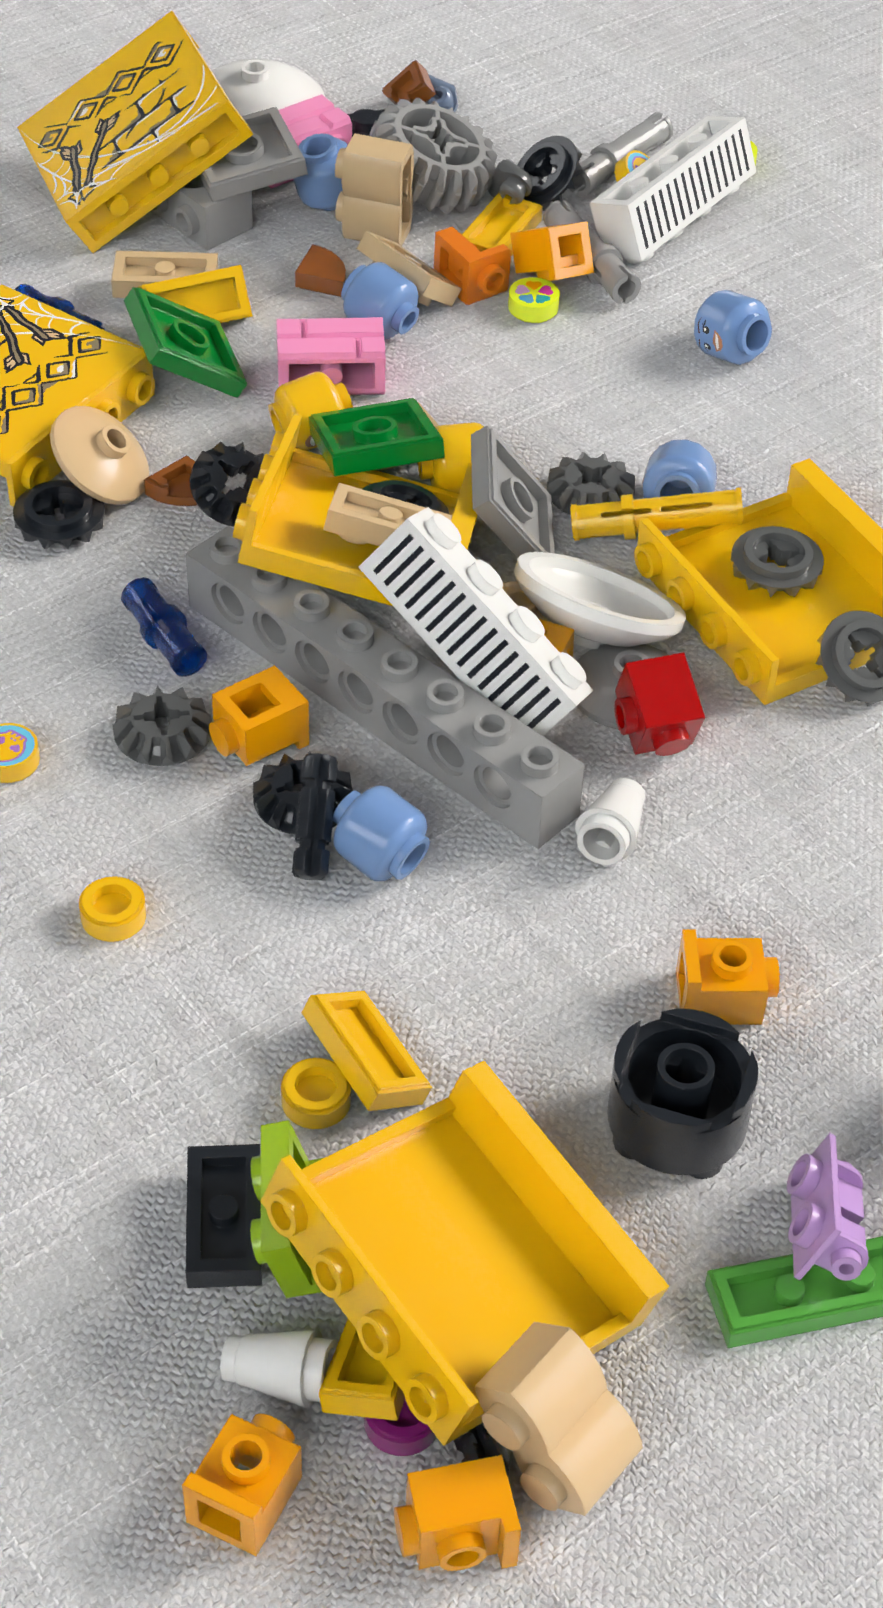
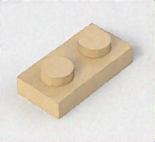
[356,231,462,307]
[111,251,219,298]
[323,483,452,546]

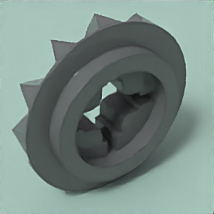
[547,452,635,515]
[730,526,824,597]
[816,611,883,706]
[112,685,212,766]

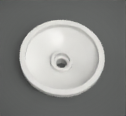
[211,58,325,116]
[514,552,686,649]

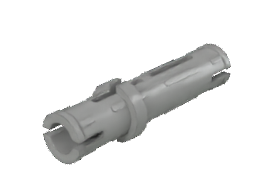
[569,112,673,197]
[543,200,641,304]

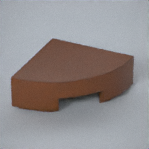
[382,60,436,105]
[295,244,346,297]
[144,455,224,506]

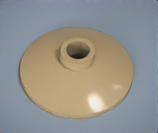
[50,406,149,505]

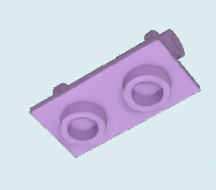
[787,1133,869,1281]

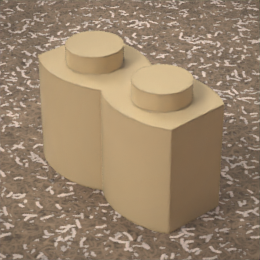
[335,133,414,246]
[475,1321,643,1516]

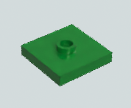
[124,287,247,398]
[308,398,445,477]

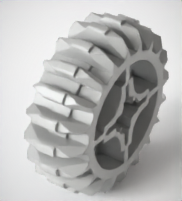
[369,98,498,214]

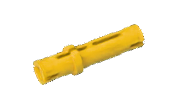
[570,487,744,541]

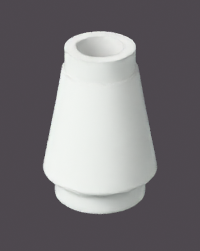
[575,778,645,865]
[220,1329,338,1408]

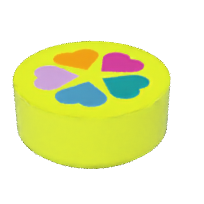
[508,277,560,323]

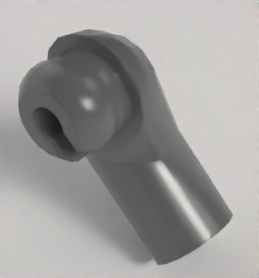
[488,159,532,205]

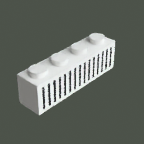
[590,116,757,264]
[359,507,593,736]

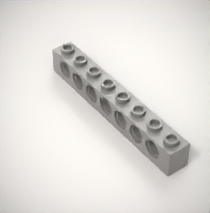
[186,526,585,849]

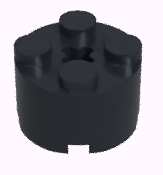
[607,1009,758,1179]

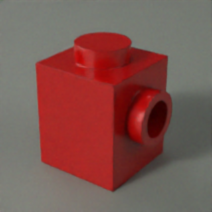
[614,652,705,756]

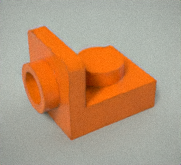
[434,226,511,305]

